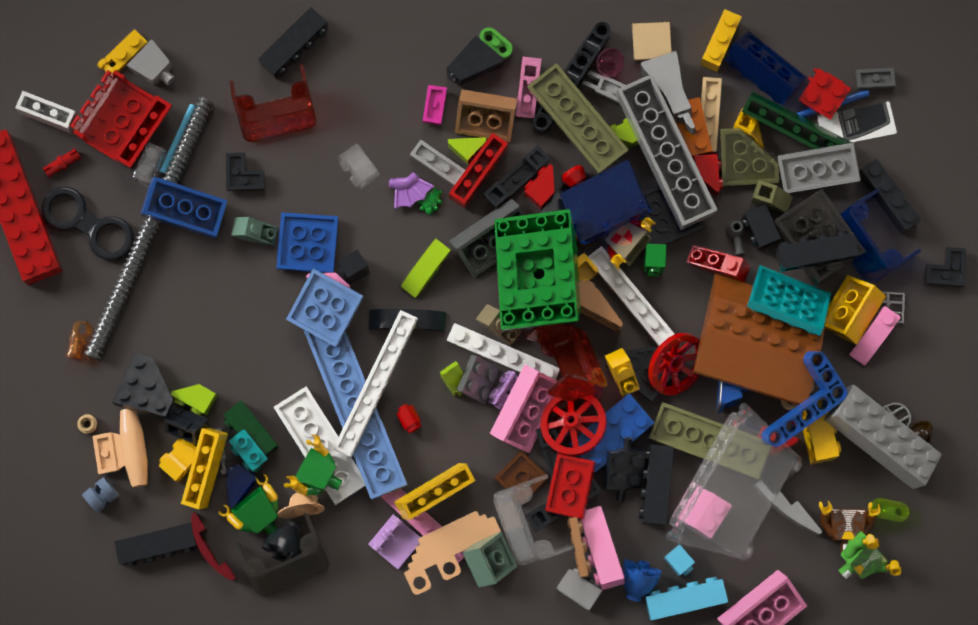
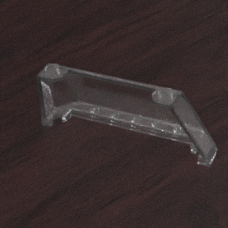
[666,402,802,561]

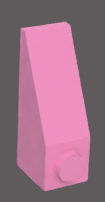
[516,57,542,118]
[849,306,901,366]

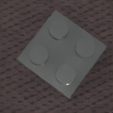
[457,355,499,405]

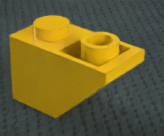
[605,348,640,397]

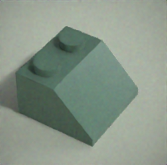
[462,532,517,587]

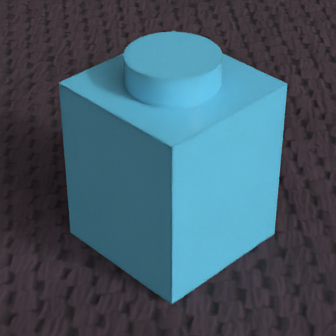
[664,544,695,576]

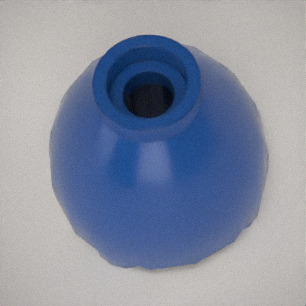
[622,559,662,602]

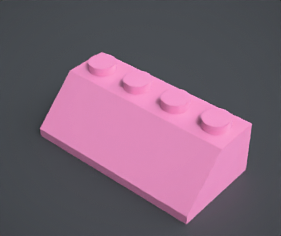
[490,365,564,453]
[717,570,807,625]

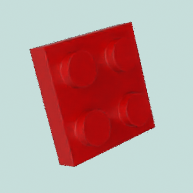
[798,68,851,121]

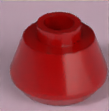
[562,165,586,189]

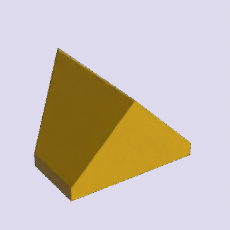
[733,108,765,150]

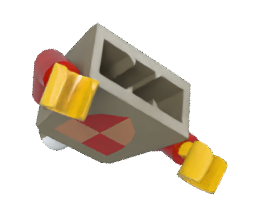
[603,217,656,269]

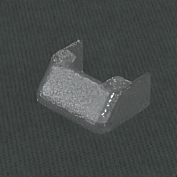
[493,474,574,565]

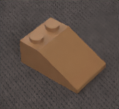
[579,280,623,333]

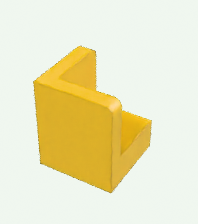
[577,253,599,281]

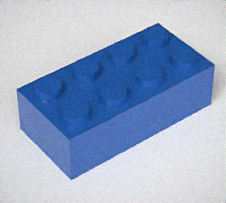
[140,176,228,239]
[569,393,654,474]

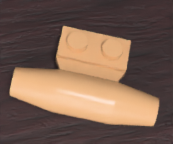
[93,409,148,488]

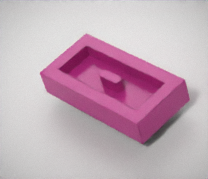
[423,85,447,125]

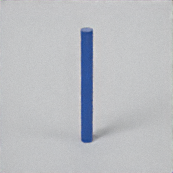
[796,89,870,118]

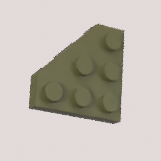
[721,128,779,186]

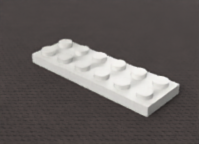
[274,387,365,505]

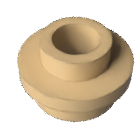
[77,414,97,434]

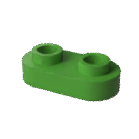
[480,27,512,59]

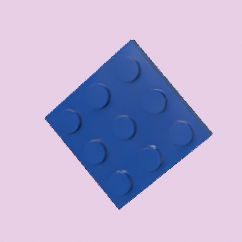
[276,212,339,273]

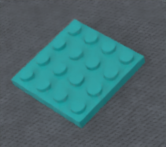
[747,265,831,336]

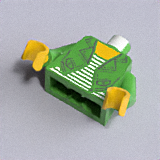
[838,531,901,579]

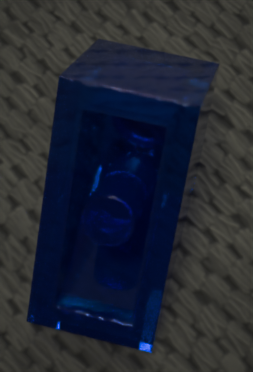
[226,463,257,509]

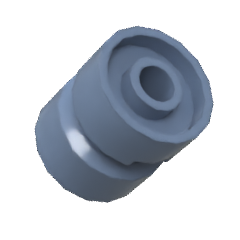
[82,477,119,513]

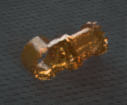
[65,321,92,359]

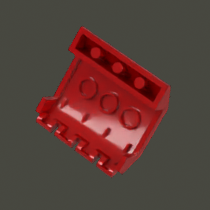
[70,70,173,168]

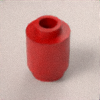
[396,403,422,434]

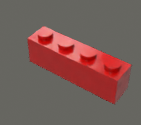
[449,133,508,209]

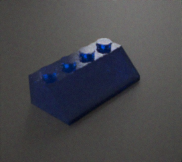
[724,31,807,105]

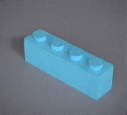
[645,577,728,621]

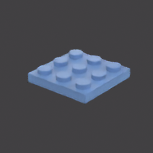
[286,269,364,347]

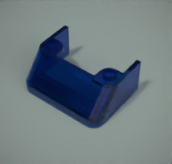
[829,188,921,284]

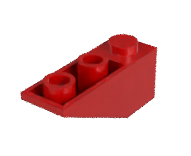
[686,245,751,283]

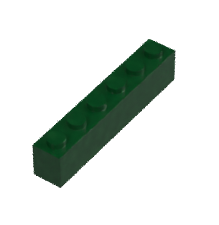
[742,92,853,149]

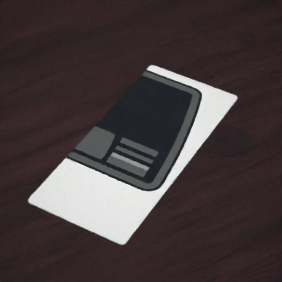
[817,101,897,142]

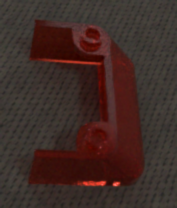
[229,64,317,142]
[525,323,607,401]

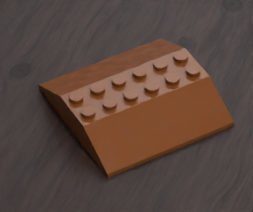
[693,274,825,405]

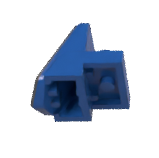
[715,381,751,414]

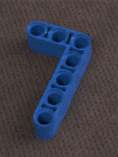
[761,351,847,447]

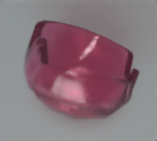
[596,48,625,78]

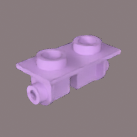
[487,370,518,410]

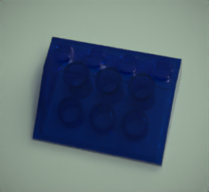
[560,160,652,245]

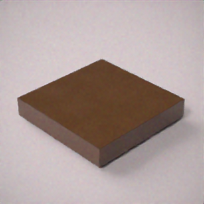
[494,450,549,505]

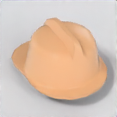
[277,492,325,519]

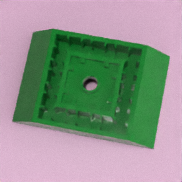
[494,209,581,331]

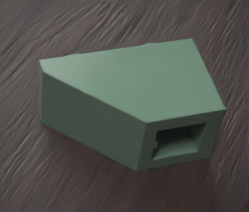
[231,217,278,246]

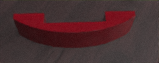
[191,512,238,582]

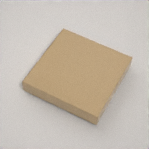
[632,22,671,62]

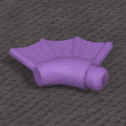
[389,172,435,209]

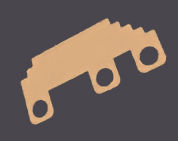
[404,511,501,595]

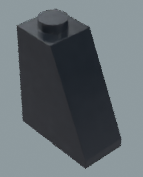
[446,36,504,85]

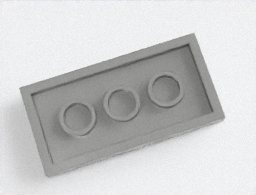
[778,143,861,193]

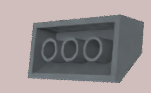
[449,198,525,277]

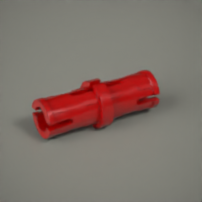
[43,148,81,178]

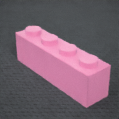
[577,506,624,590]

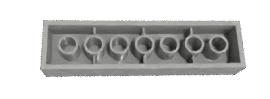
[616,74,718,230]

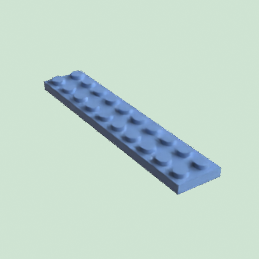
[303,329,408,500]

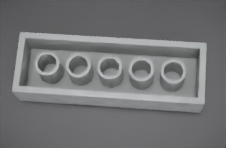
[825,385,942,489]

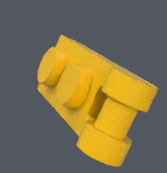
[97,29,148,73]

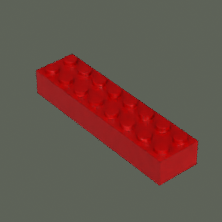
[0,129,63,285]

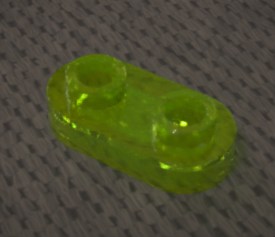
[871,498,909,522]

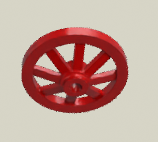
[648,333,700,395]
[540,390,607,456]

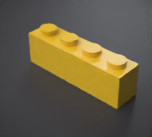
[181,428,228,509]
[394,463,475,520]

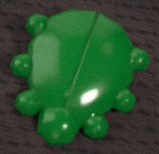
[416,188,442,215]

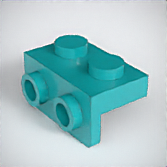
[229,430,268,473]

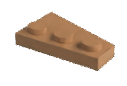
[567,517,591,578]

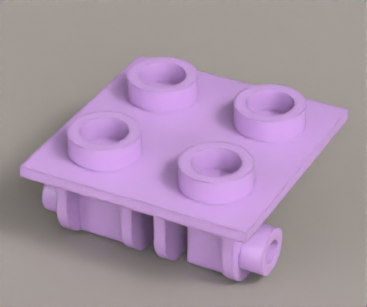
[368,515,420,569]

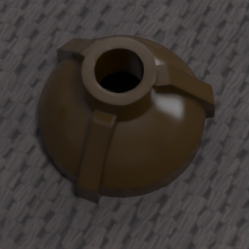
[909,420,933,444]

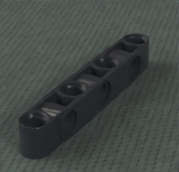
[533,22,610,135]

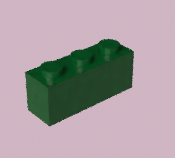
[223,400,279,457]

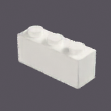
[15,91,78,134]

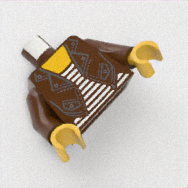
[819,501,881,552]

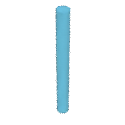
[159,104,196,175]

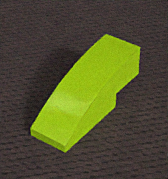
[401,239,451,298]

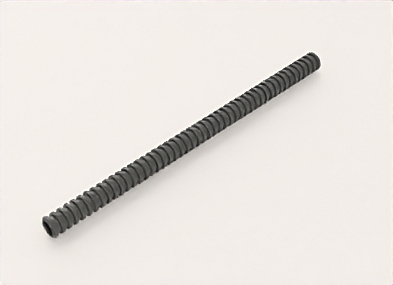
[84,97,214,360]

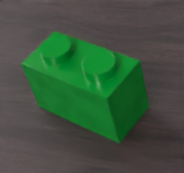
[643,244,666,277]

